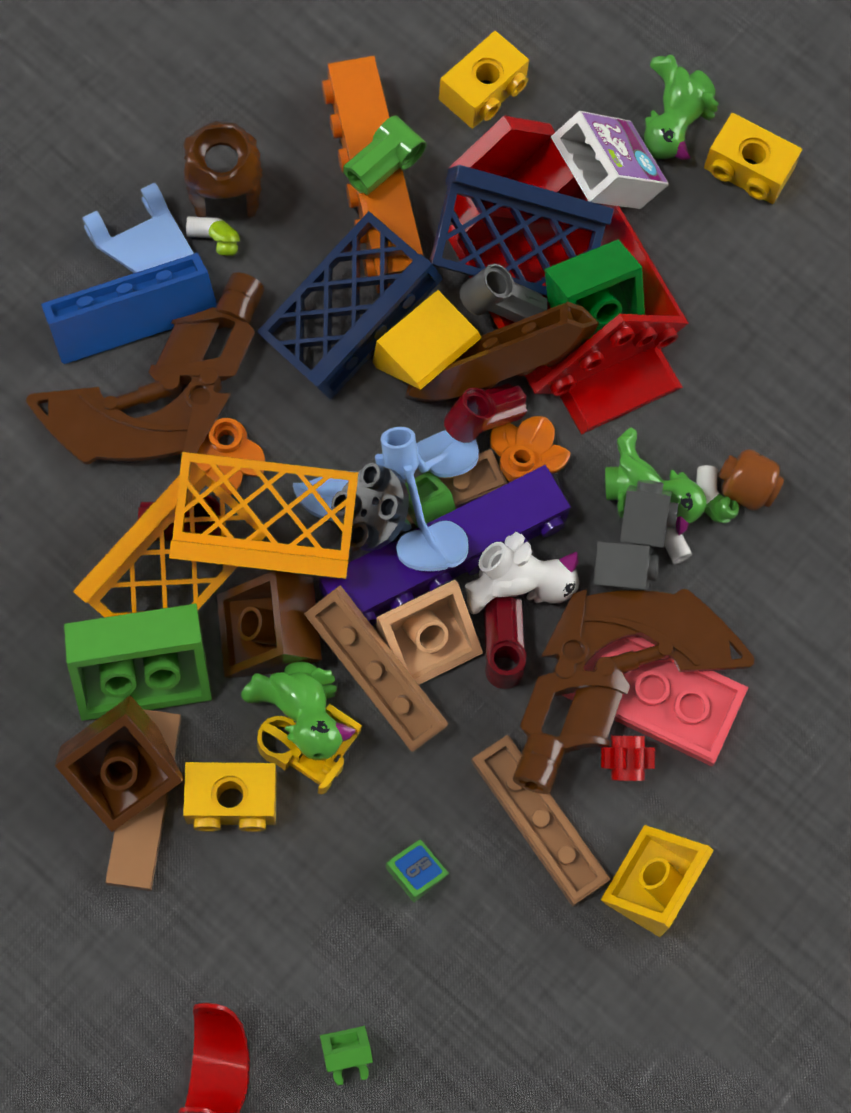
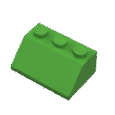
[64,603,212,721]

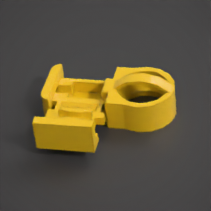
[257,703,362,794]

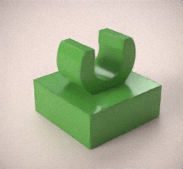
[320,1026,373,1085]

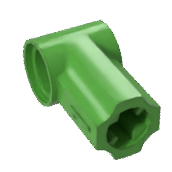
[343,115,427,195]

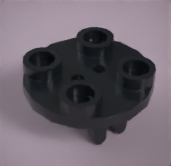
[331,463,411,551]

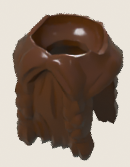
[183,121,263,218]

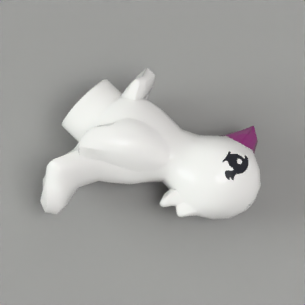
[465,532,579,614]

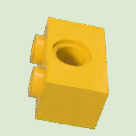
[439,31,529,129]
[704,112,802,204]
[183,762,277,832]

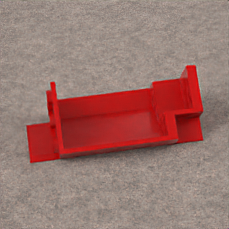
[448,115,689,435]

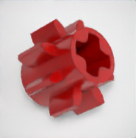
[601,736,655,781]

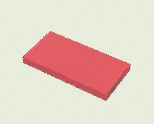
[562,635,749,767]

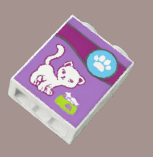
[551,111,669,209]

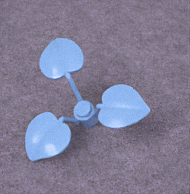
[293,427,479,571]

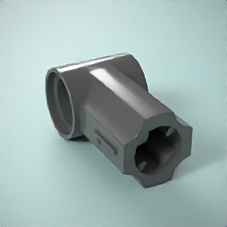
[459,263,548,322]

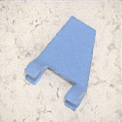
[82,182,194,273]

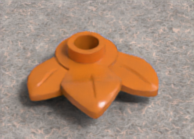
[490,416,571,482]
[180,418,265,498]

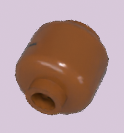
[718,449,784,511]

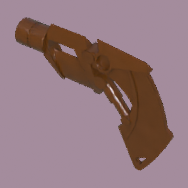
[26,272,264,465]
[513,589,755,794]

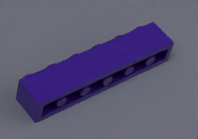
[319,464,571,626]

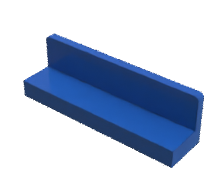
[41,253,217,364]

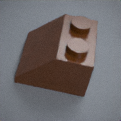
[217,570,322,678]
[54,695,183,832]

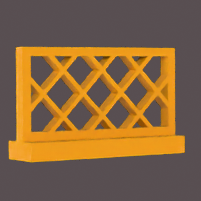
[169,452,358,579]
[73,462,266,618]

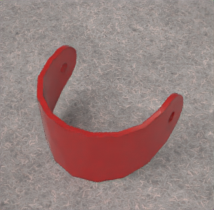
[178,1003,250,1113]

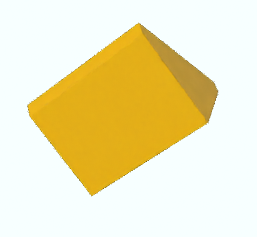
[373,290,482,390]
[601,825,714,937]

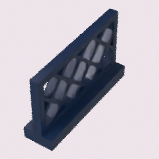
[430,165,614,296]
[257,211,443,400]

